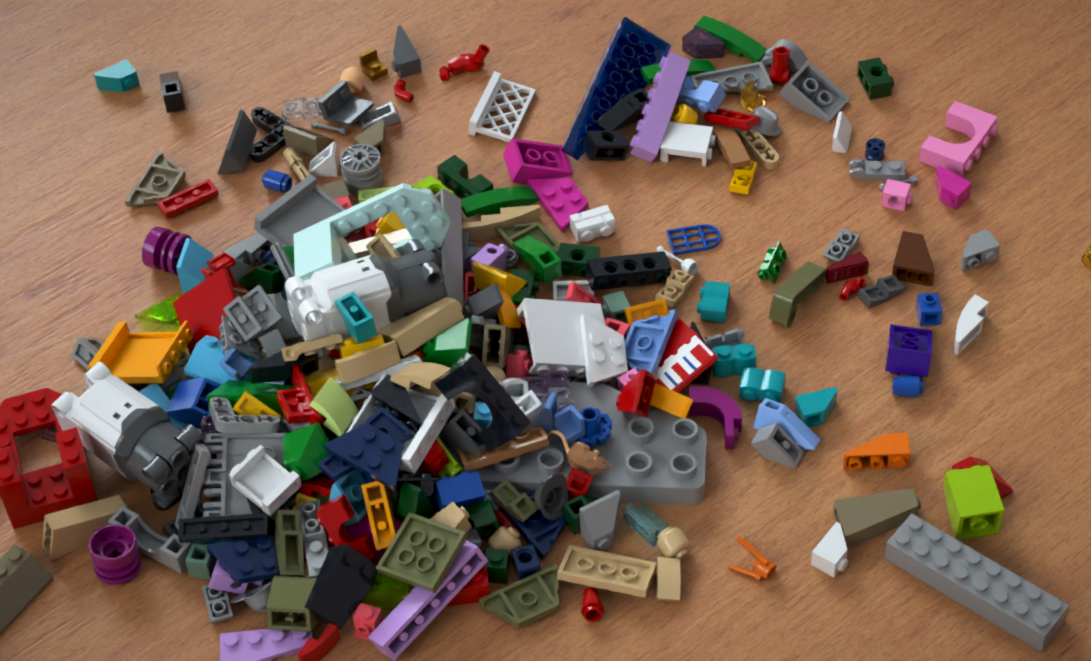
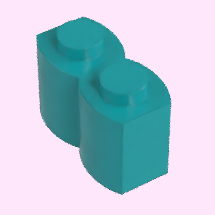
[697,281,731,323]
[712,344,756,378]
[739,367,786,403]

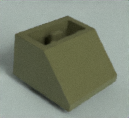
[266,576,321,632]

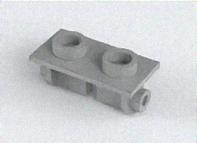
[704,328,745,350]

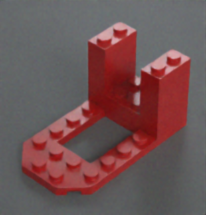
[0,388,98,529]

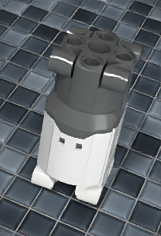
[285,239,447,360]
[51,362,208,508]

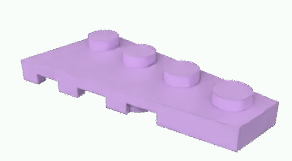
[220,629,313,661]

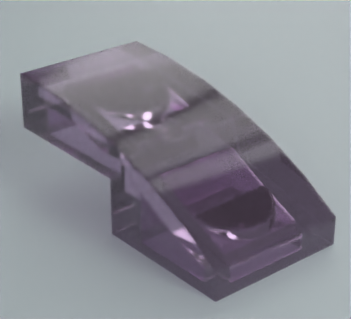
[522,370,570,398]

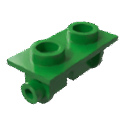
[757,241,787,284]

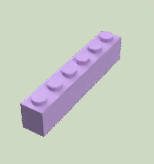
[630,51,691,163]
[368,540,488,661]

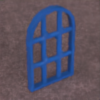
[666,224,721,255]

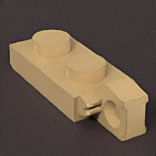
[281,333,343,361]

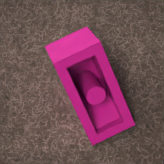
[935,165,972,210]

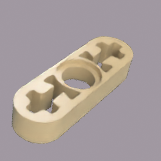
[741,128,779,170]

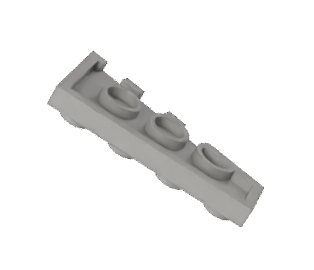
[690,61,773,92]

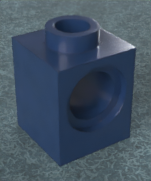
[511,544,541,581]

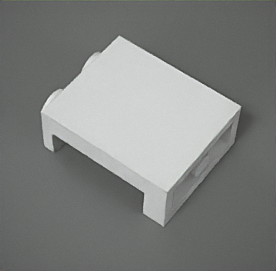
[660,121,716,166]
[229,445,302,516]

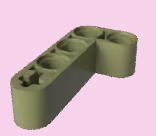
[769,261,827,328]

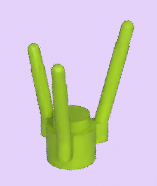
[436,436,465,478]

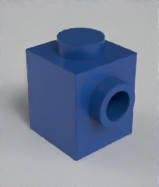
[916,293,942,326]

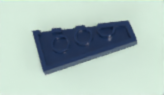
[318,407,414,481]

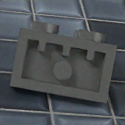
[317,80,374,126]

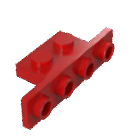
[276,365,324,426]

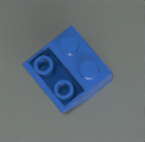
[166,377,221,429]
[430,471,486,512]

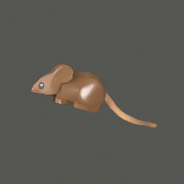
[546,430,611,476]

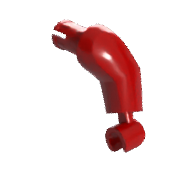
[439,44,490,81]

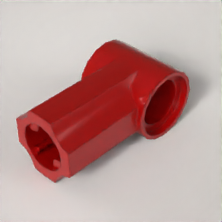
[769,46,791,84]

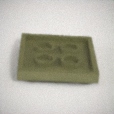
[376,512,469,593]

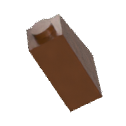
[892,231,935,287]

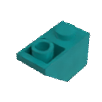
[795,387,838,428]

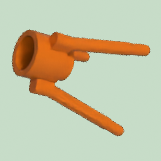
[729,536,777,581]

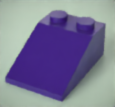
[885,324,932,378]

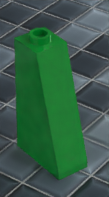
[207,380,294,416]

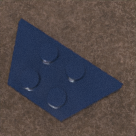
[324,423,404,491]
[492,491,567,560]
[207,534,281,584]

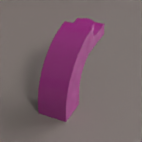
[689,386,742,449]

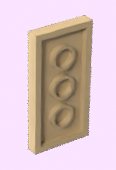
[557,545,657,598]

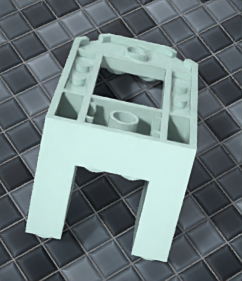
[294,183,450,281]

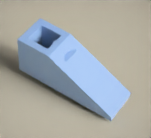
[753,398,821,450]

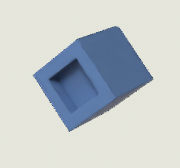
[219,348,253,381]
[554,404,585,444]

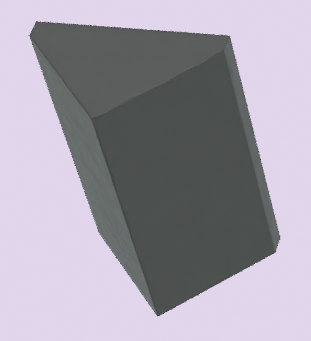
[217,110,257,175]

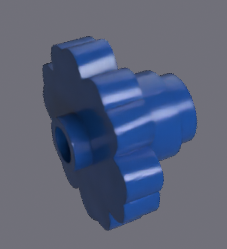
[573,407,612,448]

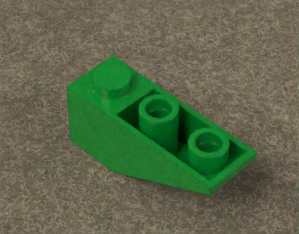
[512,235,562,284]

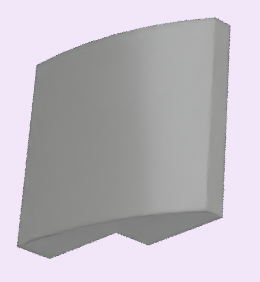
[223,285,284,342]

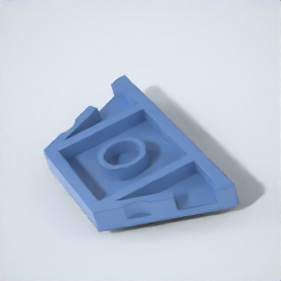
[625,310,679,375]

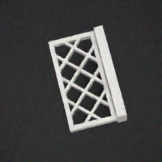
[468,71,536,143]

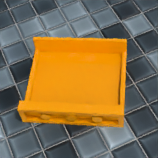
[88,320,193,384]

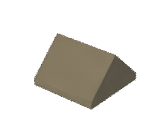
[283,125,334,158]

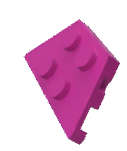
[528,178,589,233]

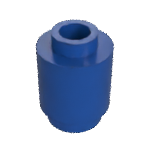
[262,169,292,193]
[892,376,924,397]

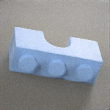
[676,75,726,113]

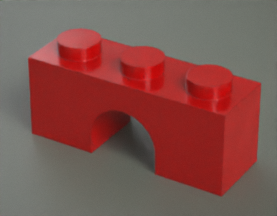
[316,494,378,560]

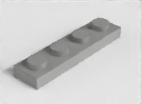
[175,443,211,531]

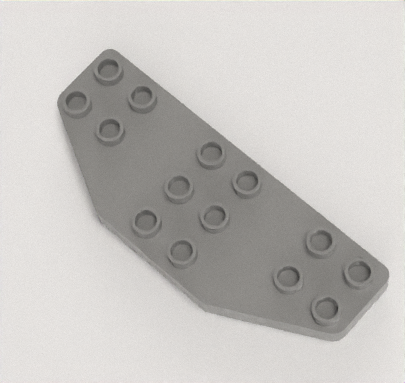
[360,381,707,505]

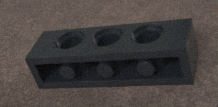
[585,251,672,291]

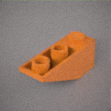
[843,433,911,470]

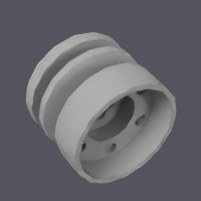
[340,144,384,195]

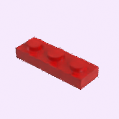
[704,108,760,131]
[157,179,219,219]

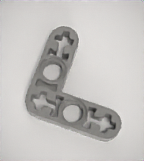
[209,397,280,433]

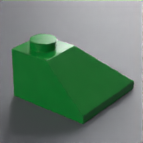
[423,318,472,368]
[283,422,329,481]

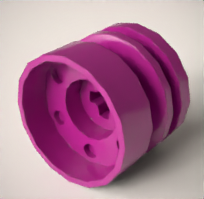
[142,226,192,275]
[89,524,141,585]

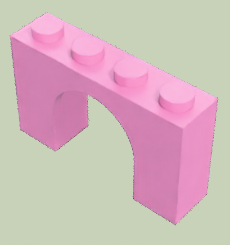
[919,101,998,177]

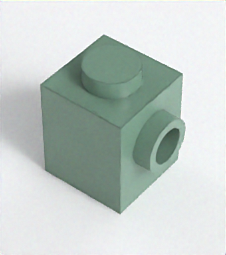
[601,290,631,323]
[185,543,217,580]

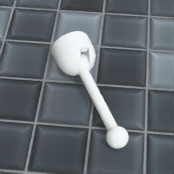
[657,246,699,275]

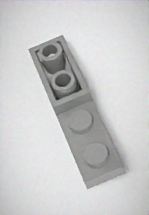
[224,233,273,267]
[297,500,329,578]

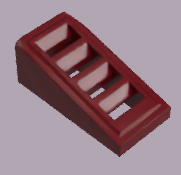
[826,251,869,284]

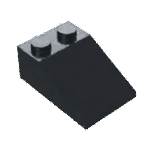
[305,544,378,629]

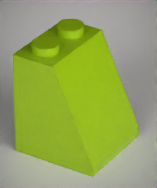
[943,465,1005,540]

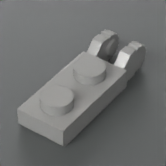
[849,159,905,180]

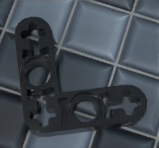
[250,107,293,162]

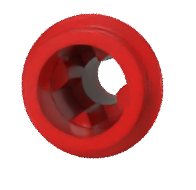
[581,587,604,622]

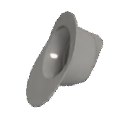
[746,106,781,136]
[229,581,272,612]

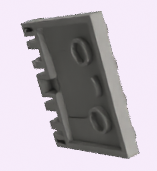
[203,433,289,521]

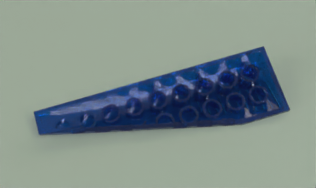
[561,16,671,160]

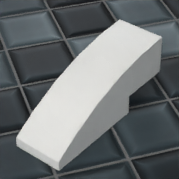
[954,295,989,356]

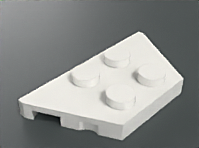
[580,314,628,387]

